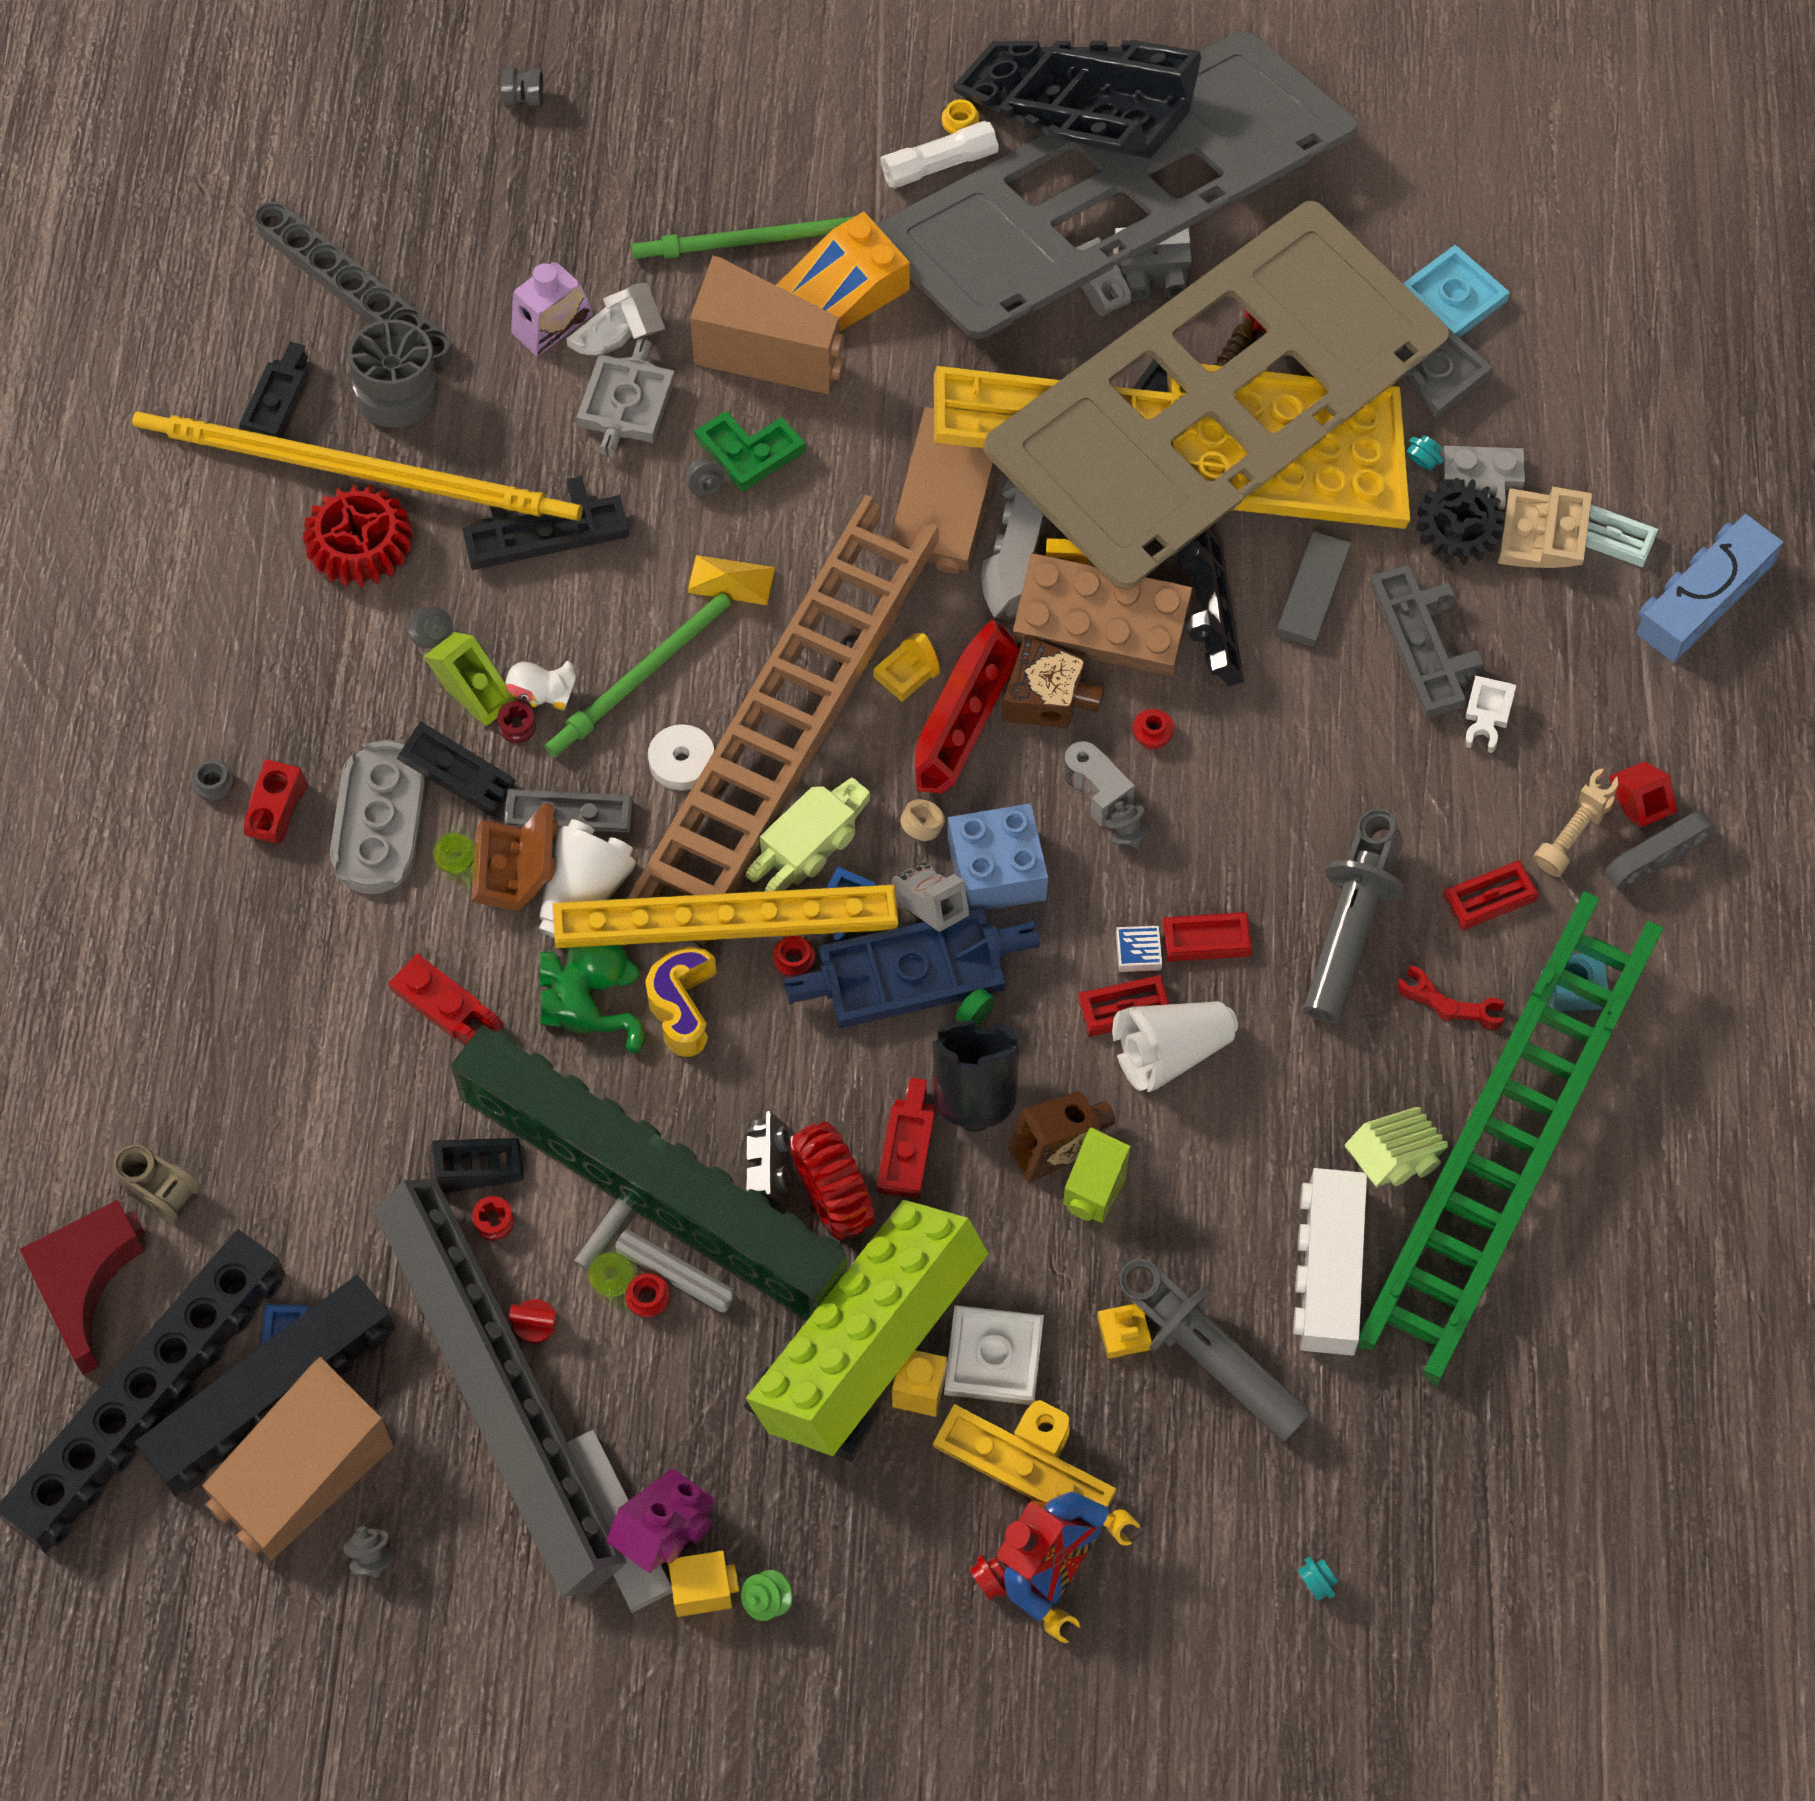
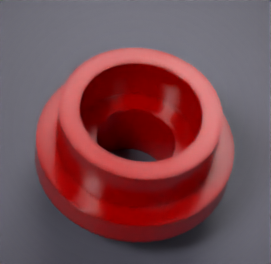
[1133,709,1174,749]
[773,935,815,977]
[625,1273,670,1318]
[970,1554,1007,1600]

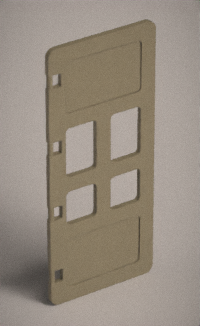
[983,201,1449,588]

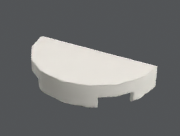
[567,305,632,356]

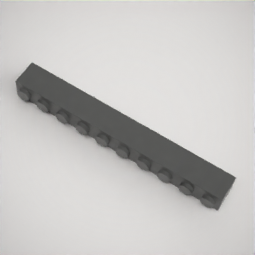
[374,1179,627,1597]

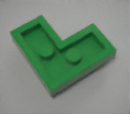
[694,411,806,492]

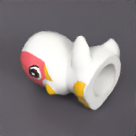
[505,661,576,711]

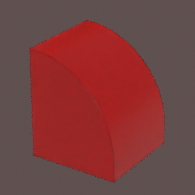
[1609,761,1678,827]

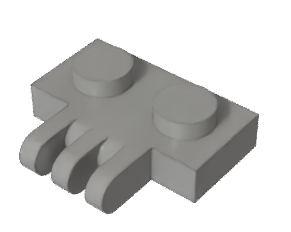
[1442,445,1525,510]

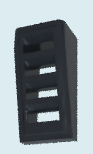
[428,1138,524,1193]

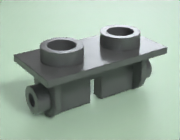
[746,1112,793,1209]

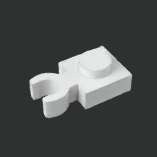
[1465,676,1516,753]

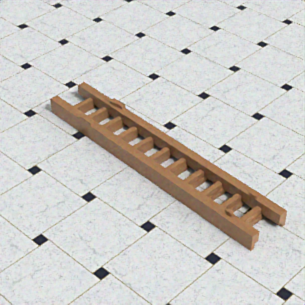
[627,495,939,946]

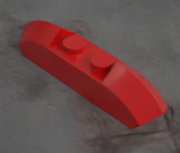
[915,619,1020,794]

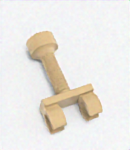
[1532,769,1618,877]

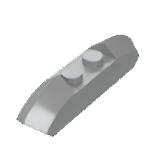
[981,478,1047,621]

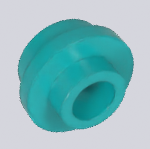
[1405,435,1444,471]
[1297,1556,1338,1601]

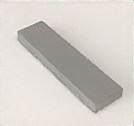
[567,1430,673,1613]

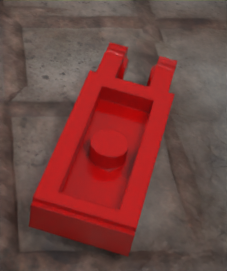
[388,953,505,1053]

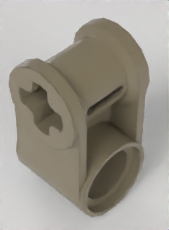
[114,1145,202,1223]

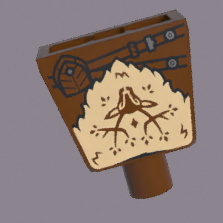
[1002,635,1104,728]
[1008,1091,1115,1184]

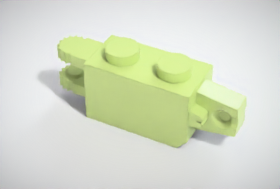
[746,777,870,892]

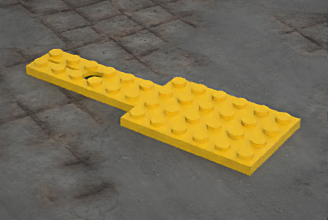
[934,364,1410,529]

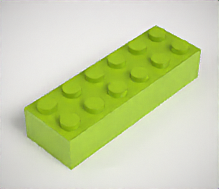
[745,1200,989,1456]

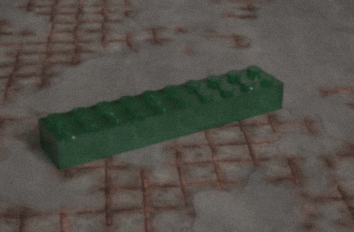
[451,1025,847,1321]

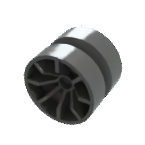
[348,320,438,428]

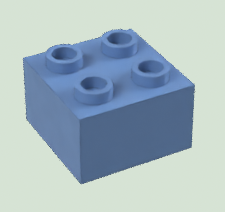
[947,803,1048,912]

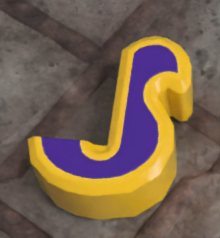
[645,947,717,1057]

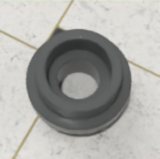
[686,458,725,496]
[191,760,234,801]

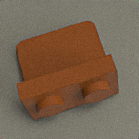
[471,803,558,912]

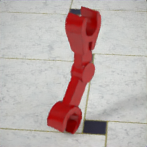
[1397,966,1505,1030]

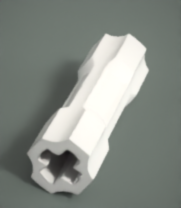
[881,121,998,189]

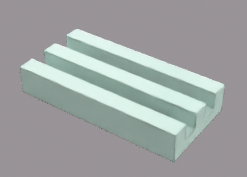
[1585,505,1658,567]

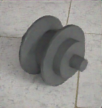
[408,607,454,648]
[1104,801,1151,848]
[343,1526,395,1578]

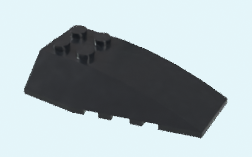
[953,40,1201,158]

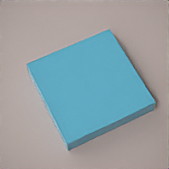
[1403,244,1510,338]

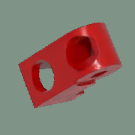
[244,759,308,844]

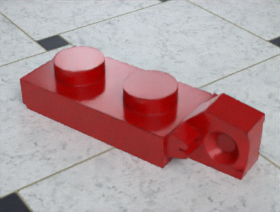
[876,1077,935,1199]

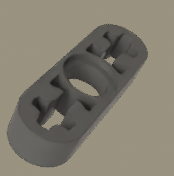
[1604,810,1716,891]

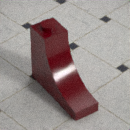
[20,1200,145,1375]

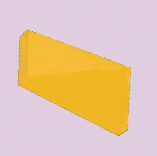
[688,555,775,605]

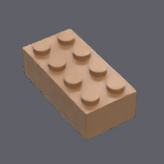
[1013,553,1192,677]

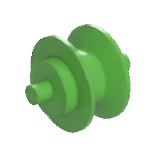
[741,1570,793,1621]

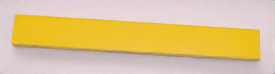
[552,885,898,948]

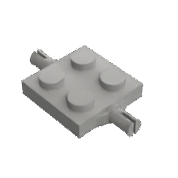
[576,338,675,457]

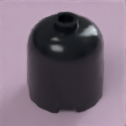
[933,1020,1019,1132]

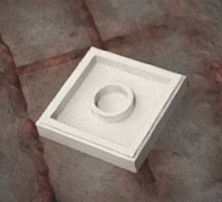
[944,1305,1044,1405]

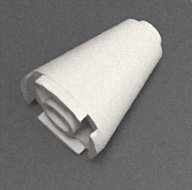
[1112,1001,1238,1092]

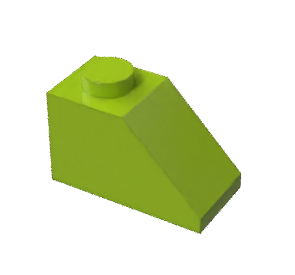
[423,632,517,726]
[1063,1127,1131,1224]

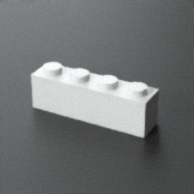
[1293,1168,1367,1356]

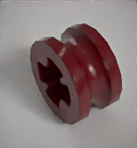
[497,701,536,743]

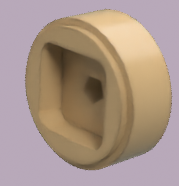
[900,799,945,841]

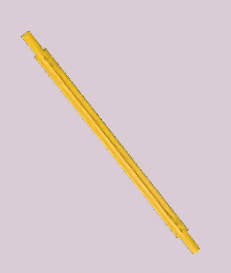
[132,411,583,521]

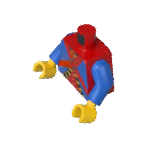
[997,1492,1140,1643]

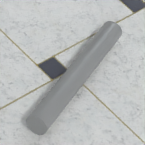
[573,1157,662,1271]

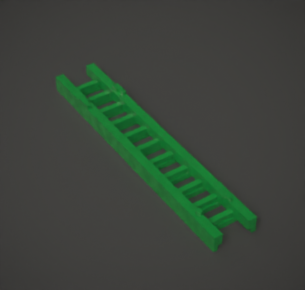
[1357,891,1663,1386]

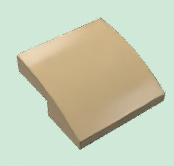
[1498,486,1592,568]

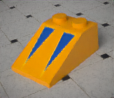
[776,211,910,332]

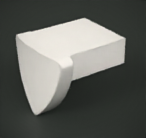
[603,283,665,339]

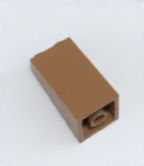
[690,256,845,395]
[890,407,1001,574]
[202,1357,394,1561]

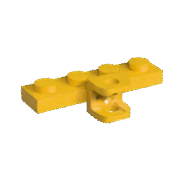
[933,1400,1116,1507]

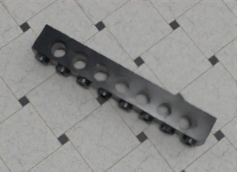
[0,1229,285,1554]

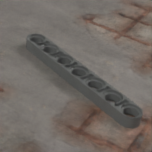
[254,202,452,369]

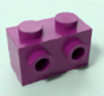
[606,1468,715,1573]

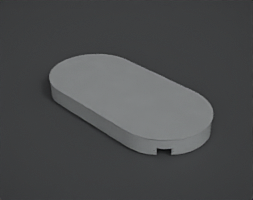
[330,740,426,894]

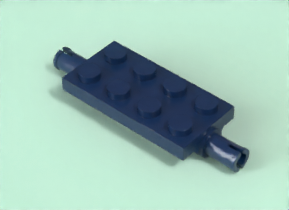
[783,908,1040,1029]

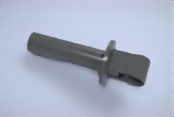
[1303,809,1405,1024]
[1120,1259,1311,1443]

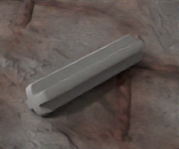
[615,1230,735,1312]

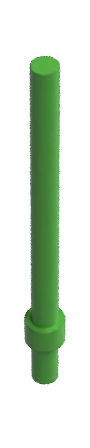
[631,216,855,259]
[544,593,732,758]

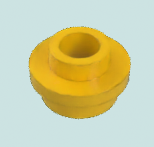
[942,99,979,134]

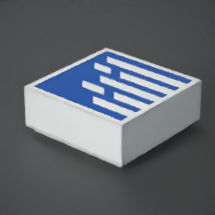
[1116,926,1162,972]

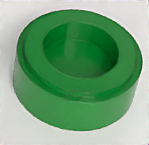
[956,988,995,1028]

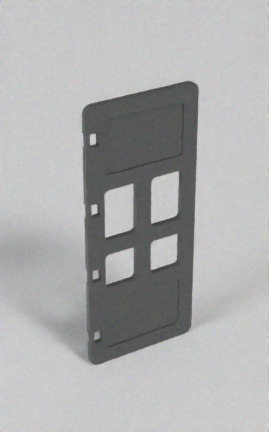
[876,31,1357,339]

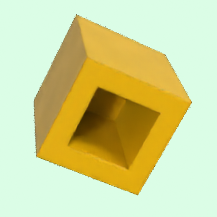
[892,1350,947,1417]
[669,1551,739,1617]

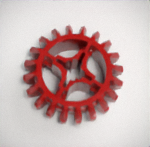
[302,483,413,588]
[790,1121,874,1241]

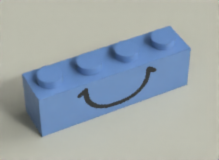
[1636,514,1783,663]

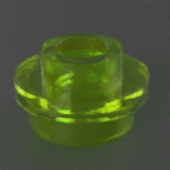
[433,832,475,874]
[588,1253,633,1297]

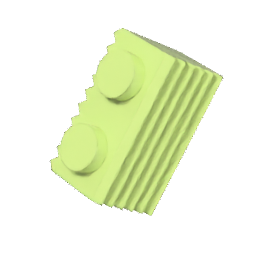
[1345,1107,1448,1188]

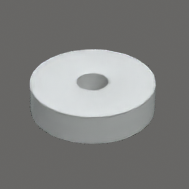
[648,724,714,791]

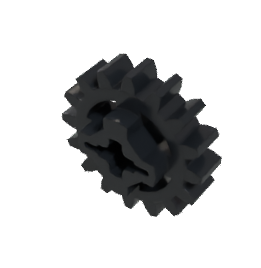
[1416,478,1505,565]

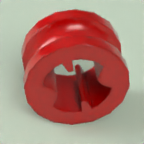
[472,1196,514,1241]

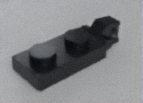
[239,341,309,438]

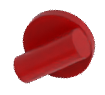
[509,1299,557,1344]

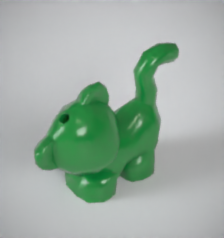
[539,945,646,1054]

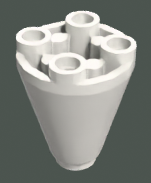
[539,819,636,938]

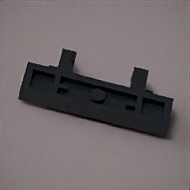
[462,476,629,570]
[1176,529,1244,687]

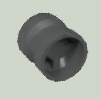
[501,67,544,107]

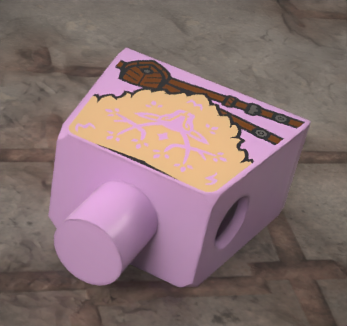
[511,262,593,357]

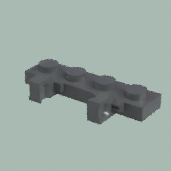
[1370,565,1484,719]

